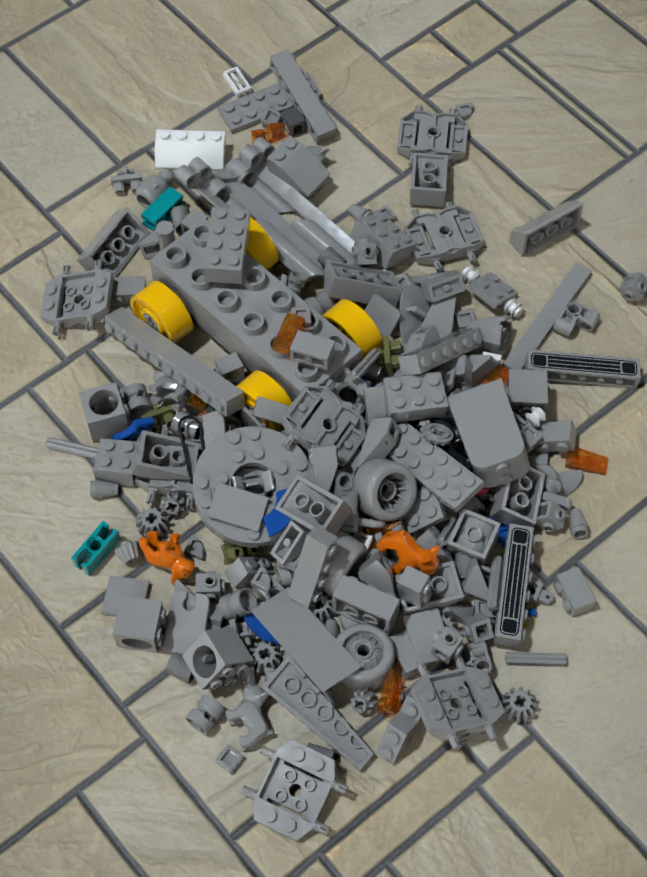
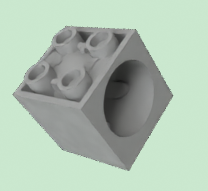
[506,368,548,423]
[79,382,132,443]
[447,508,501,566]
[113,595,168,653]
[182,627,254,690]

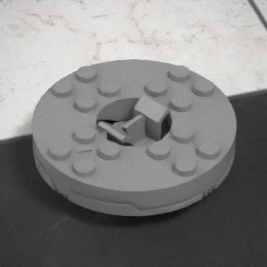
[193,426,312,548]

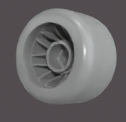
[353,458,417,521]
[321,530,367,595]
[336,623,395,691]

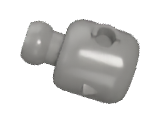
[135,169,174,208]

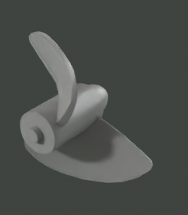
[531,464,583,497]

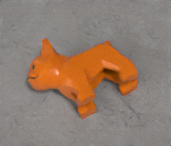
[139,530,195,586]
[376,530,440,575]

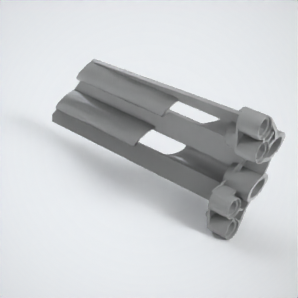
[175,137,388,281]

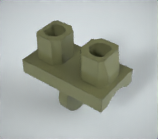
[375,336,402,375]
[141,404,176,433]
[220,543,259,565]

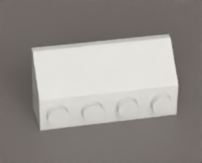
[155,129,226,172]

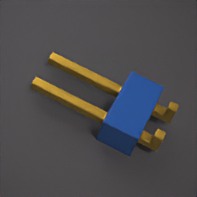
[524,605,536,630]

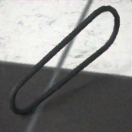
[178,415,205,481]

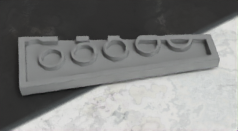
[262,655,374,771]

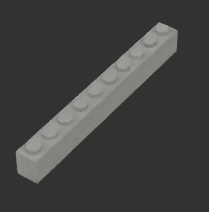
[105,307,244,417]

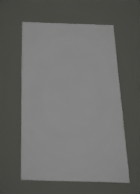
[250,587,362,693]

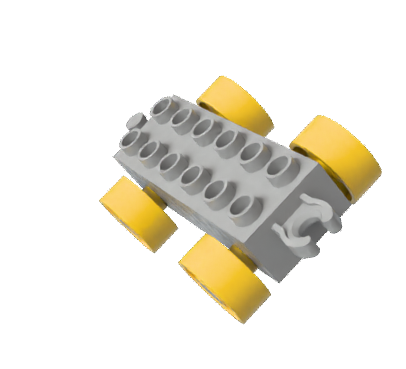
[130,217,382,432]

